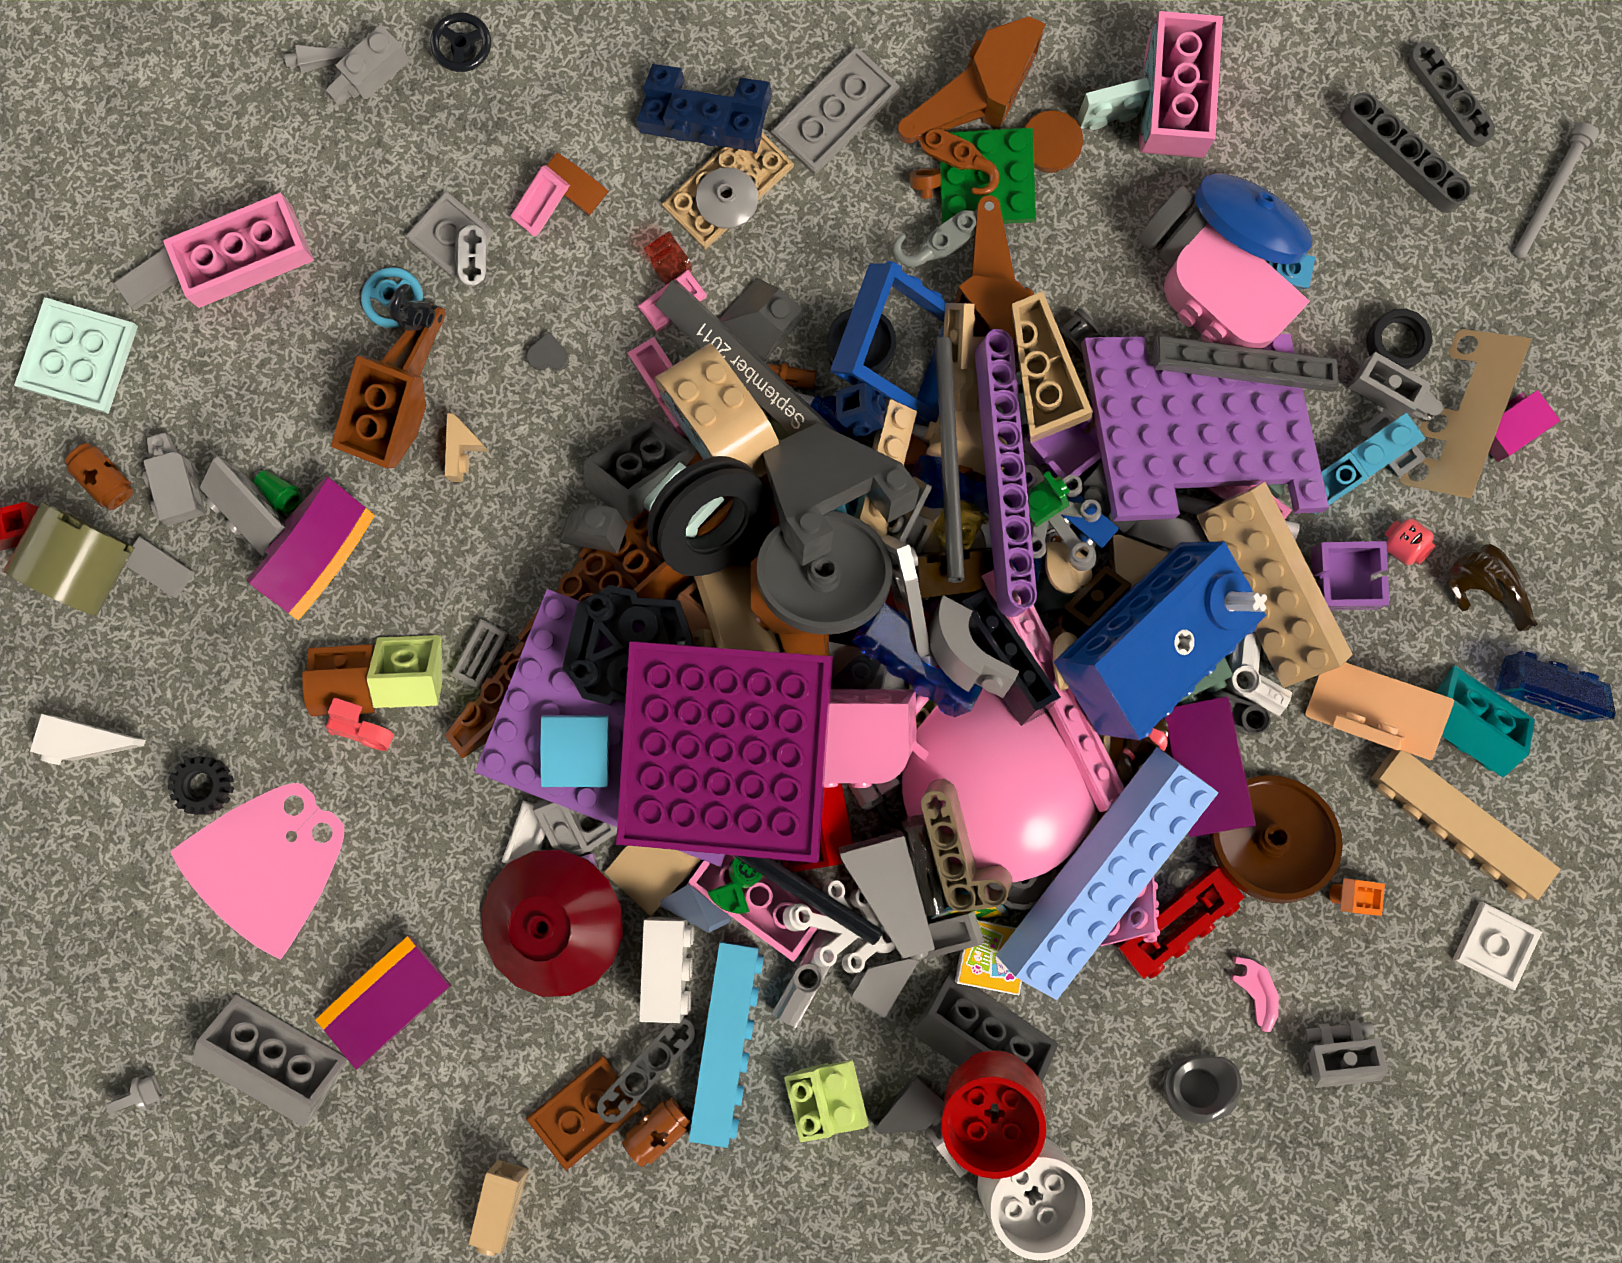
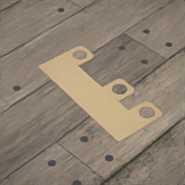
[1400,329,1532,499]

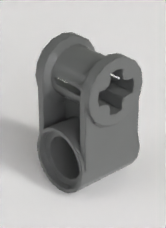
[1058,308,1106,363]
[1212,691,1271,736]

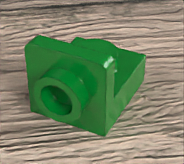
[1027,471,1070,527]

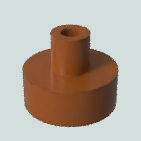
[909,168,941,199]

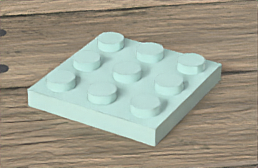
[14,297,138,414]

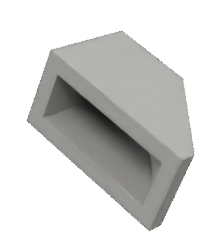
[849,957,919,1018]

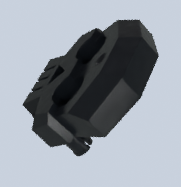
[562,585,694,706]

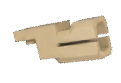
[944,303,995,412]

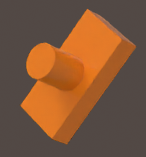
[1329,878,1385,916]

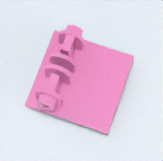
[1100,876,1160,946]

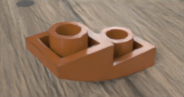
[546,152,609,216]

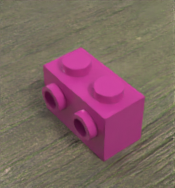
[1489,390,1561,462]

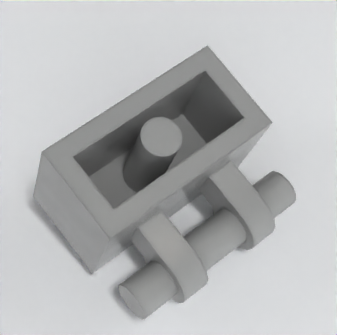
[1305,1020,1388,1088]

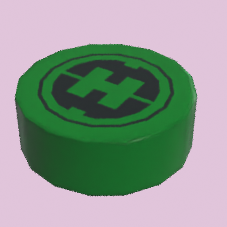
[729,858,762,888]

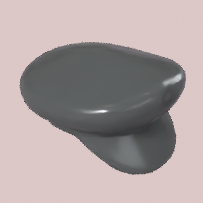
[1163,1055,1242,1123]

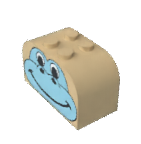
[654,343,779,477]

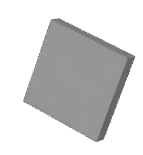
[405,191,494,278]

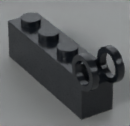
[956,589,1061,726]

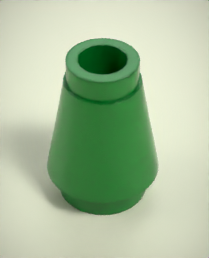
[254,470,302,514]

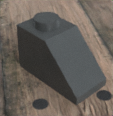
[559,503,628,553]
[873,1074,944,1134]

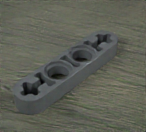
[1408,42,1495,147]
[597,1018,695,1123]

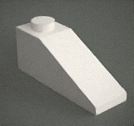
[30,714,146,765]

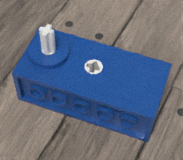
[1054,541,1267,740]

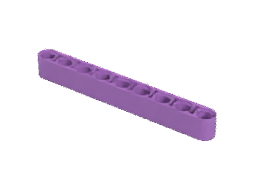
[975,329,1037,617]

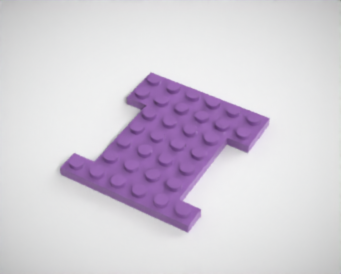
[1081,334,1329,521]

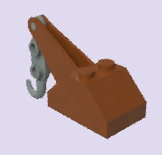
[893,195,1034,373]

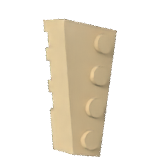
[1012,291,1093,443]

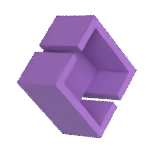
[1023,417,1102,487]
[1311,541,1390,611]

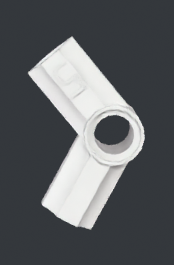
[1225,633,1292,717]

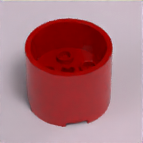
[941,1051,1046,1179]

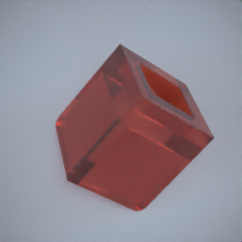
[643,231,692,285]

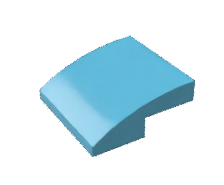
[540,715,610,787]

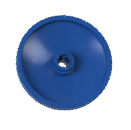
[1195,173,1312,264]

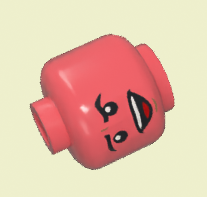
[1385,518,1435,565]

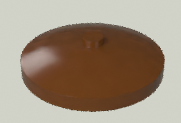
[1210,775,1343,904]

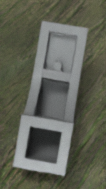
[928,595,1019,698]

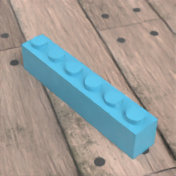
[689,940,764,1148]

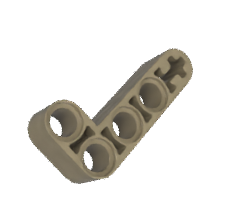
[921,779,1012,912]

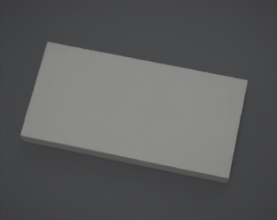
[771,46,900,175]

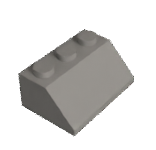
[200,456,286,559]

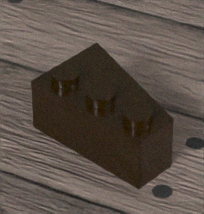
[915,547,994,601]

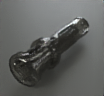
[902,815,945,916]

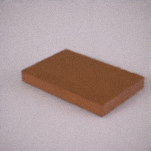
[526,1055,644,1171]

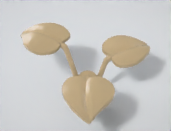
[1045,542,1092,690]

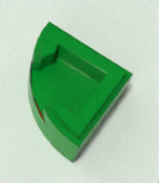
[707,882,750,914]

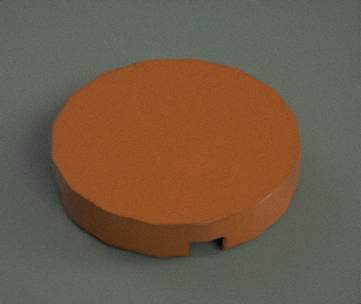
[1025,110,1084,173]

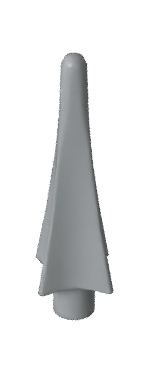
[285,45,352,74]

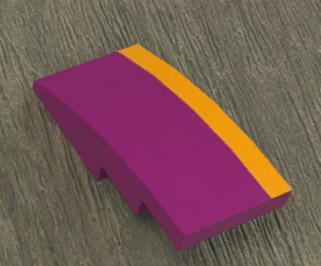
[246,475,375,621]
[315,935,452,1070]

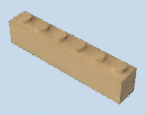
[1370,749,1561,901]

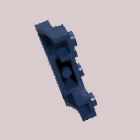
[636,64,772,152]

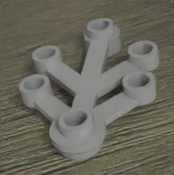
[1025,465,1101,571]

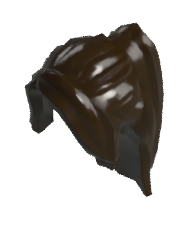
[1447,544,1538,631]

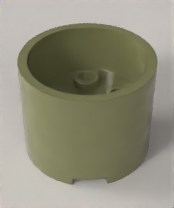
[3,502,135,616]

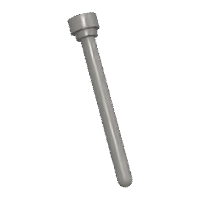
[1514,122,1599,258]

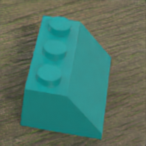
[1435,665,1535,778]

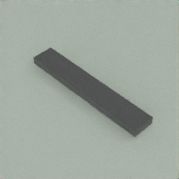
[1153,335,1339,392]

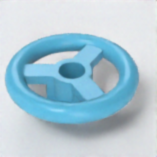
[361,267,423,328]

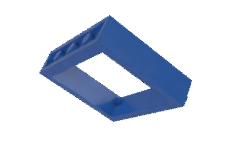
[830,261,947,424]

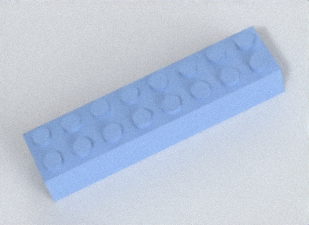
[996,747,1219,1000]

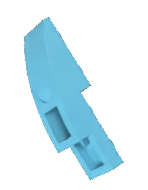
[1314,412,1426,515]

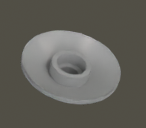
[696,167,758,229]

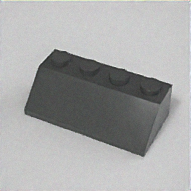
[911,970,1059,1083]

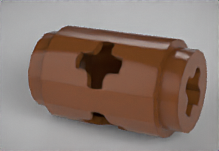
[65,443,134,511]
[622,1097,692,1167]

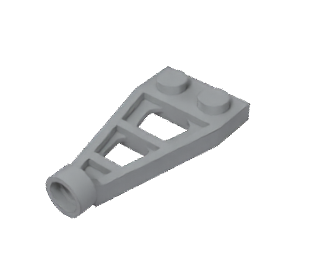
[881,535,938,670]
[533,800,617,856]

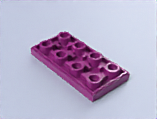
[1165,696,1256,837]

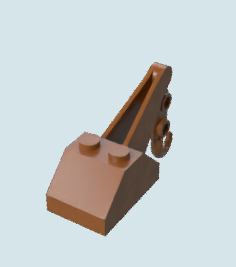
[898,16,1046,196]

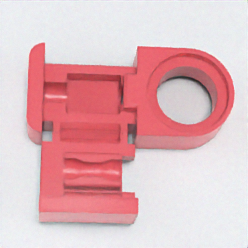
[326,698,394,751]

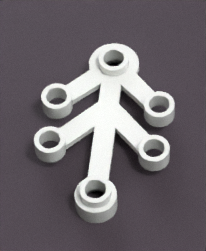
[783,881,896,973]

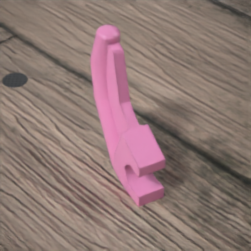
[1231,956,1279,1032]

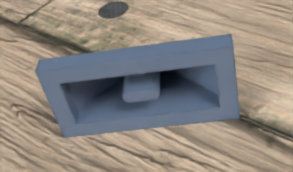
[660,885,731,933]

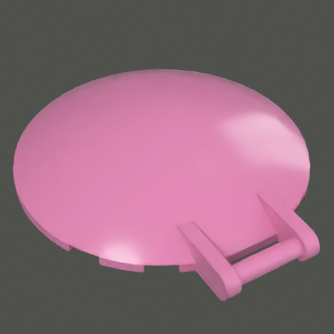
[902,678,1097,882]

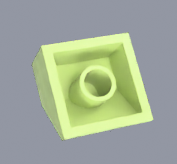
[366,635,442,708]

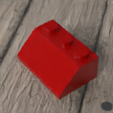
[782,783,853,872]

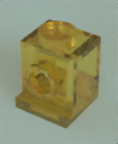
[933,499,989,550]

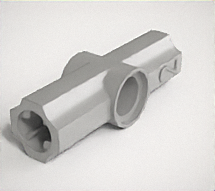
[772,929,837,1028]

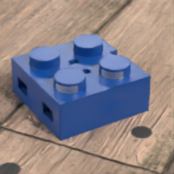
[1061,487,1119,549]

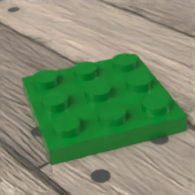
[940,128,1036,224]

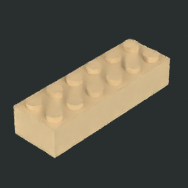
[1196,482,1353,688]

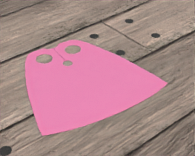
[171,783,344,960]

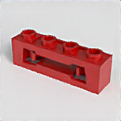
[1114,865,1245,979]

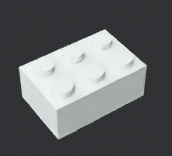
[639,916,694,1023]

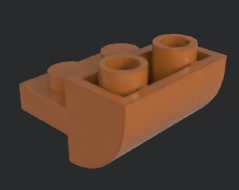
[302,644,375,717]

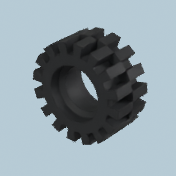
[168,756,234,815]

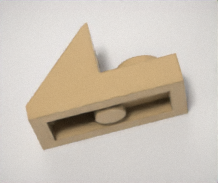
[445,413,489,482]

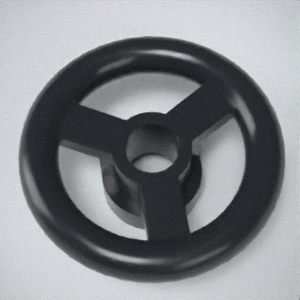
[430,12,491,72]

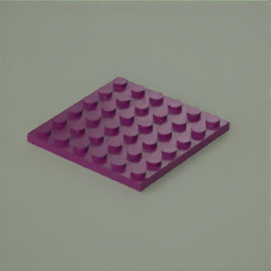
[616,641,833,863]

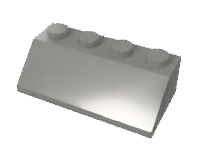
[192,995,347,1128]

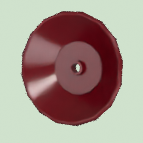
[481,849,623,997]

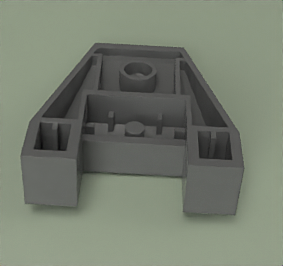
[762,423,920,566]

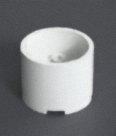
[977,1138,1092,1260]

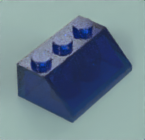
[1494,651,1616,723]

